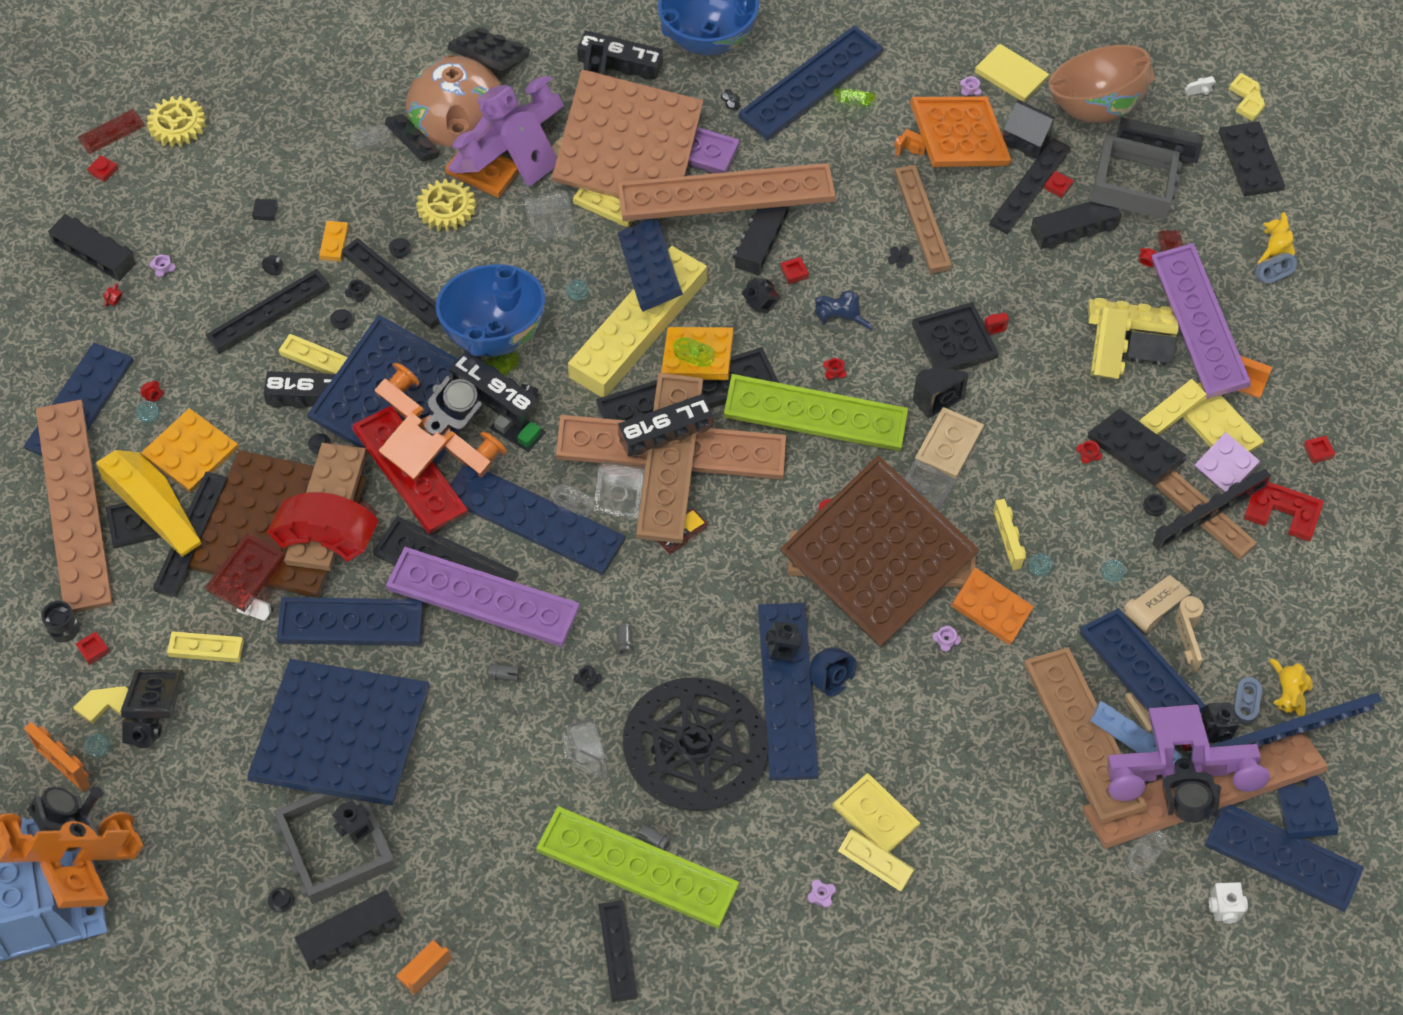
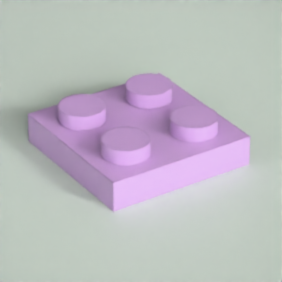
[1195,432,1260,492]

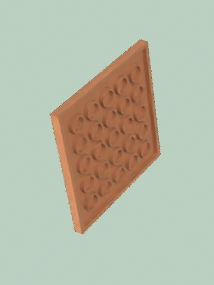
[552,70,703,198]

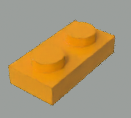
[319,221,349,261]

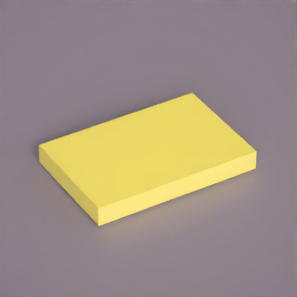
[975,44,1049,102]
[833,773,920,853]

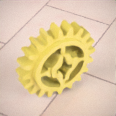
[147,96,206,147]
[416,179,476,232]

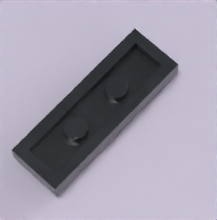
[385,114,440,162]

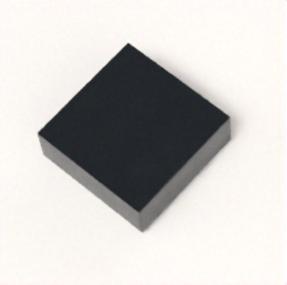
[252,199,277,221]

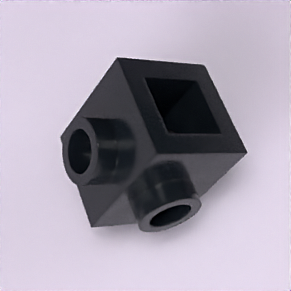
[742,277,781,313]
[765,621,801,661]
[1201,702,1239,742]
[122,718,162,748]
[332,799,374,845]

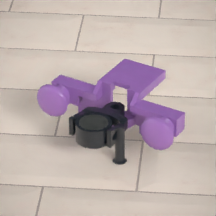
[1107,705,1270,823]

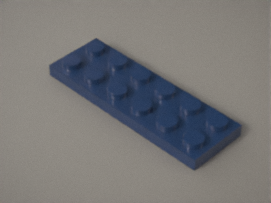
[617,218,683,312]
[24,342,133,456]
[277,597,424,646]
[1079,608,1206,714]
[1204,805,1364,912]

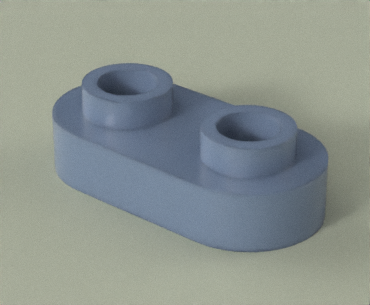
[1255,253,1297,283]
[1233,677,1262,724]

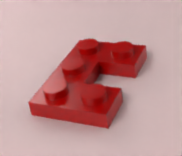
[1243,482,1324,542]

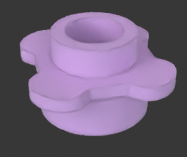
[960,76,981,96]
[150,255,176,277]
[932,625,961,652]
[808,880,836,907]

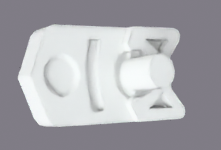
[1185,76,1216,96]
[236,593,271,620]

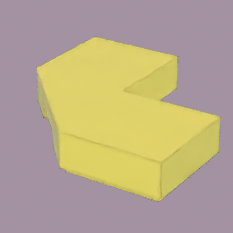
[1229,73,1265,121]
[73,686,128,725]

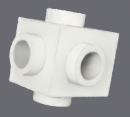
[1209,883,1248,924]

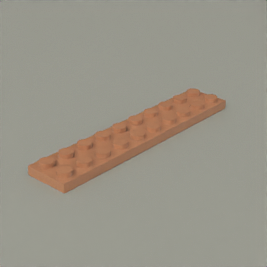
[617,163,836,221]
[36,400,113,613]
[556,415,786,480]
[1083,732,1328,849]

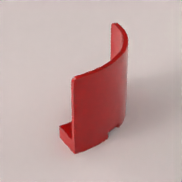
[267,492,378,562]

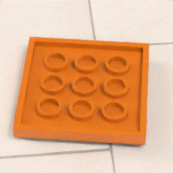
[910,97,1011,167]

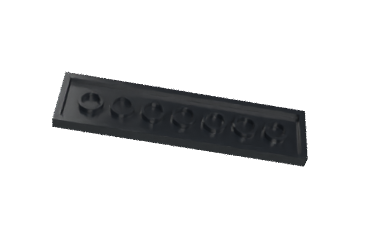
[596,347,779,421]

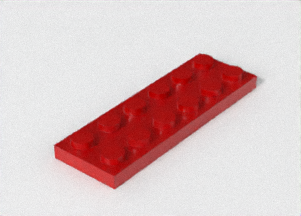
[352,406,468,534]

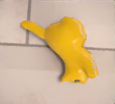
[1257,212,1295,264]
[1270,658,1313,717]

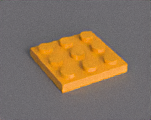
[661,327,734,380]
[141,408,239,493]

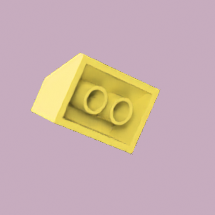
[1090,307,1131,379]

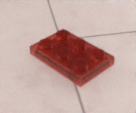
[205,533,285,612]

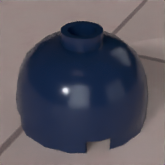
[809,647,857,697]

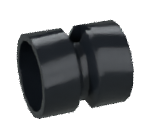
[41,601,80,642]

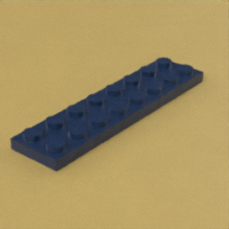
[738,25,883,141]
[450,465,625,575]
[758,603,819,781]
[1186,692,1382,760]

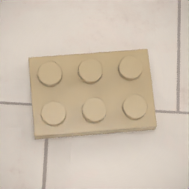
[914,407,984,481]

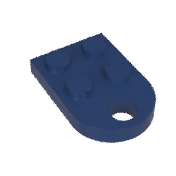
[1277,775,1339,839]

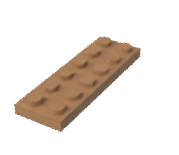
[284,443,367,571]

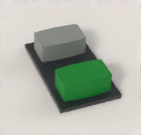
[489,415,546,452]

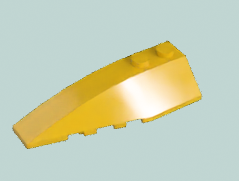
[96,450,201,557]

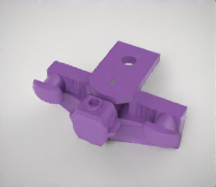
[448,76,564,186]

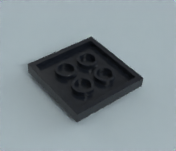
[447,27,530,71]
[912,302,998,370]

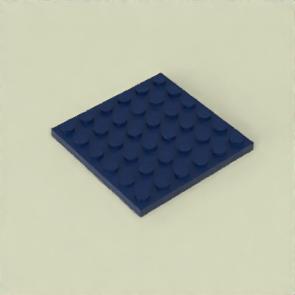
[307,314,480,467]
[247,659,430,806]

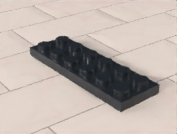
[373,516,518,582]

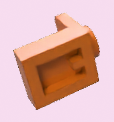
[894,129,927,156]

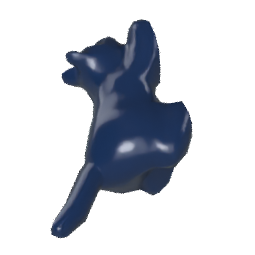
[815,291,873,330]

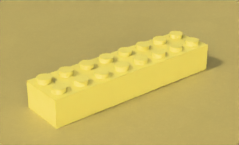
[568,246,707,397]

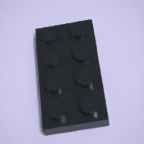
[1218,121,1285,197]
[1088,408,1186,486]

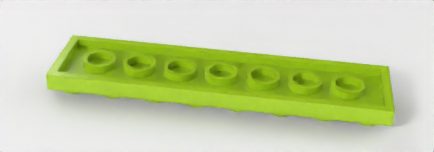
[723,374,908,451]
[536,806,739,929]

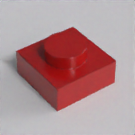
[87,155,118,182]
[1044,171,1074,198]
[780,257,809,284]
[984,312,1009,335]
[1303,435,1335,464]
[75,631,110,665]

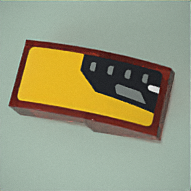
[658,508,708,554]

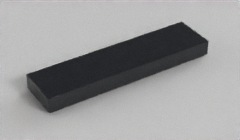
[598,900,637,1003]

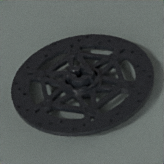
[623,677,768,811]

